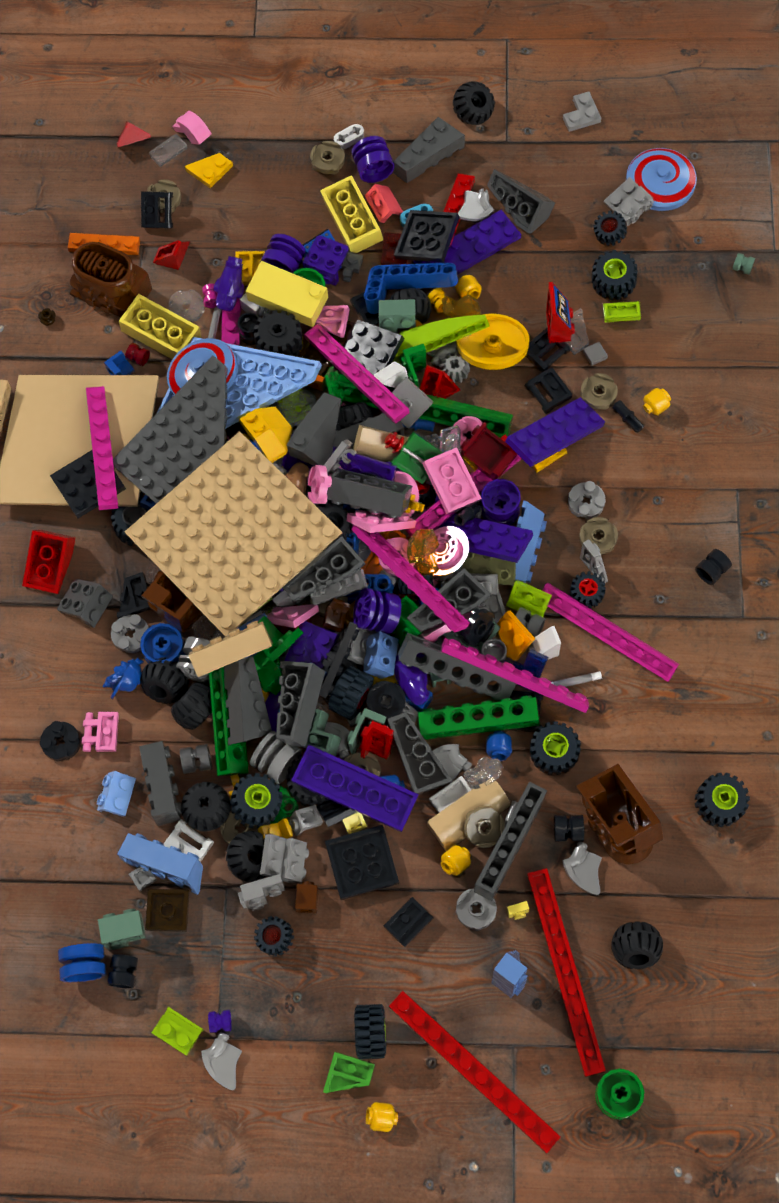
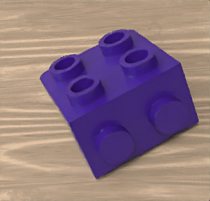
[303,235,349,286]

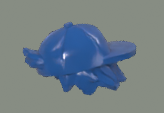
[103,658,144,700]

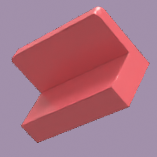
[365,184,403,223]

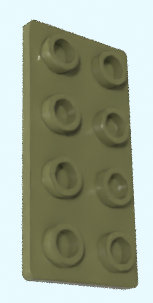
[440,551,516,585]

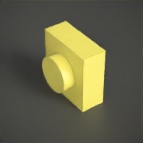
[342,812,367,834]
[506,901,529,920]

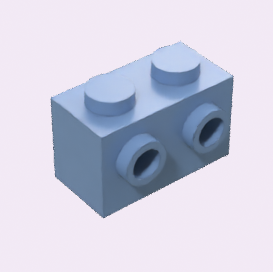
[363,631,398,679]

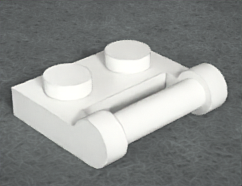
[164,819,214,862]

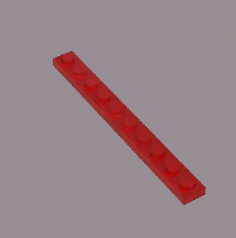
[527,868,606,1077]
[389,991,561,1154]

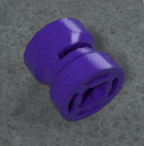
[208,1010,232,1033]

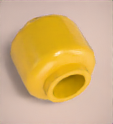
[455,275,482,302]
[643,388,671,415]
[441,845,471,876]
[366,1102,398,1132]

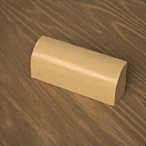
[353,425,433,462]
[427,776,511,851]

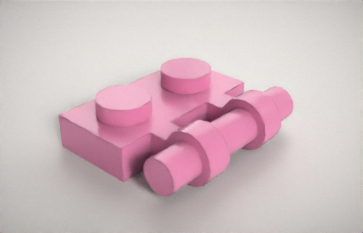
[81,712,119,752]

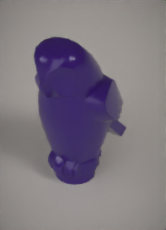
[214,256,244,312]
[394,653,430,705]

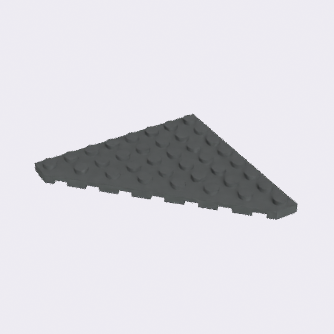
[113,356,228,504]

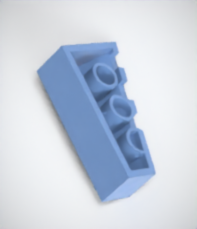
[512,500,547,586]
[117,833,203,895]
[491,950,528,998]

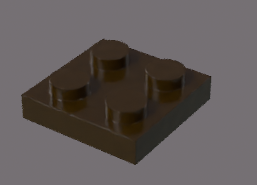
[145,889,189,932]

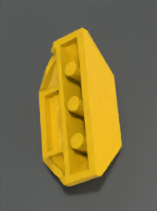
[239,406,292,463]

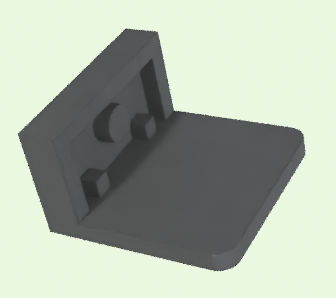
[57,579,113,628]

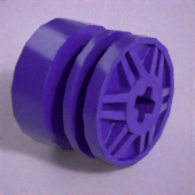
[351,136,395,183]
[260,234,306,273]
[481,479,521,525]
[353,588,402,634]

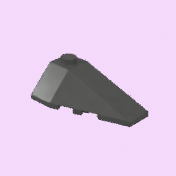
[487,169,556,234]
[286,392,341,466]
[283,536,366,601]
[407,569,491,632]

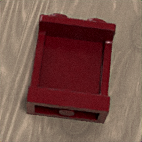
[460,422,518,480]

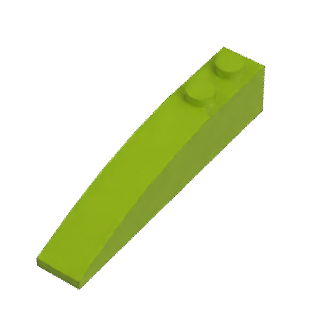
[392,315,490,364]

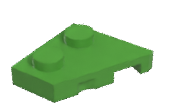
[323,1052,375,1093]

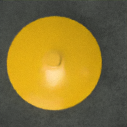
[456,314,529,370]

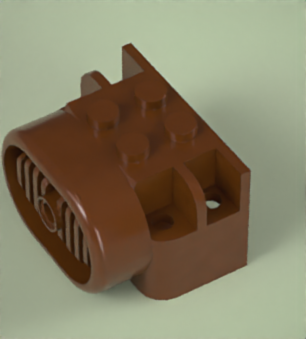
[70,242,152,317]
[142,571,205,633]
[576,764,663,864]

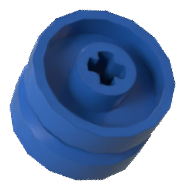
[140,623,186,663]
[58,943,106,982]

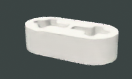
[334,124,364,150]

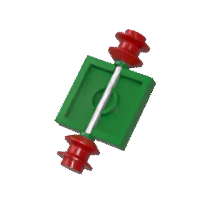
[384,432,444,484]

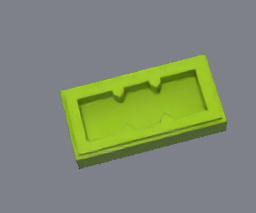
[603,301,641,322]

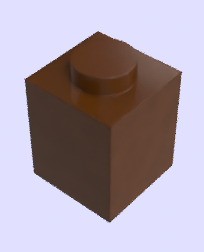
[295,881,319,913]

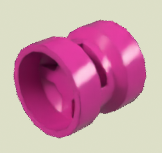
[202,284,218,308]

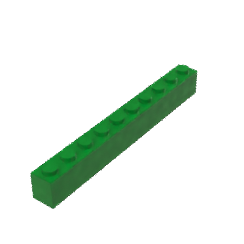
[338,374,513,438]

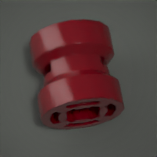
[125,342,150,366]

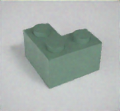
[379,299,416,334]
[302,709,341,757]
[98,909,146,951]

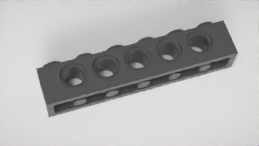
[398,633,516,701]
[474,782,547,901]

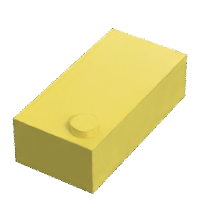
[320,175,383,253]
[246,261,328,327]
[119,294,201,359]

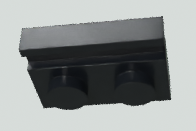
[316,800,356,827]
[383,897,433,948]

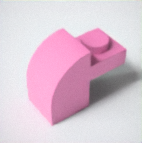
[172,111,212,145]

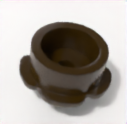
[38,308,56,326]

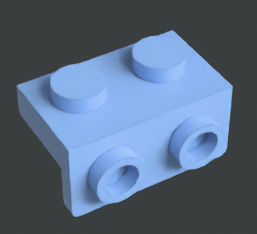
[97,771,136,817]

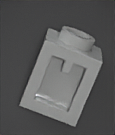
[289,805,323,836]

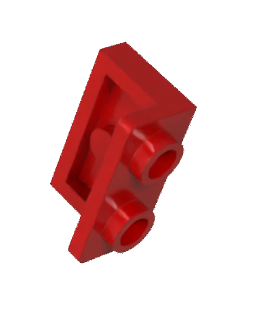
[359,721,394,760]

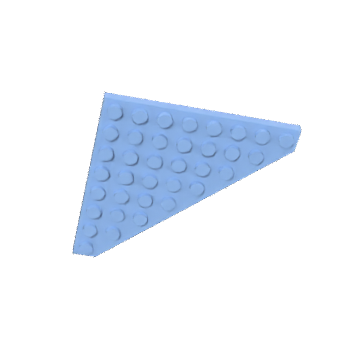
[156,337,322,429]

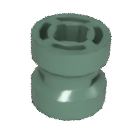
[732,252,755,275]

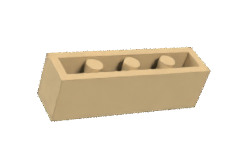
[188,621,272,677]

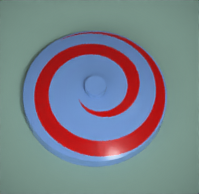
[626,148,697,211]
[167,338,238,395]

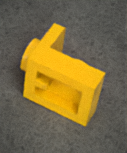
[258,818,293,839]

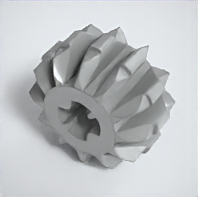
[439,352,470,383]

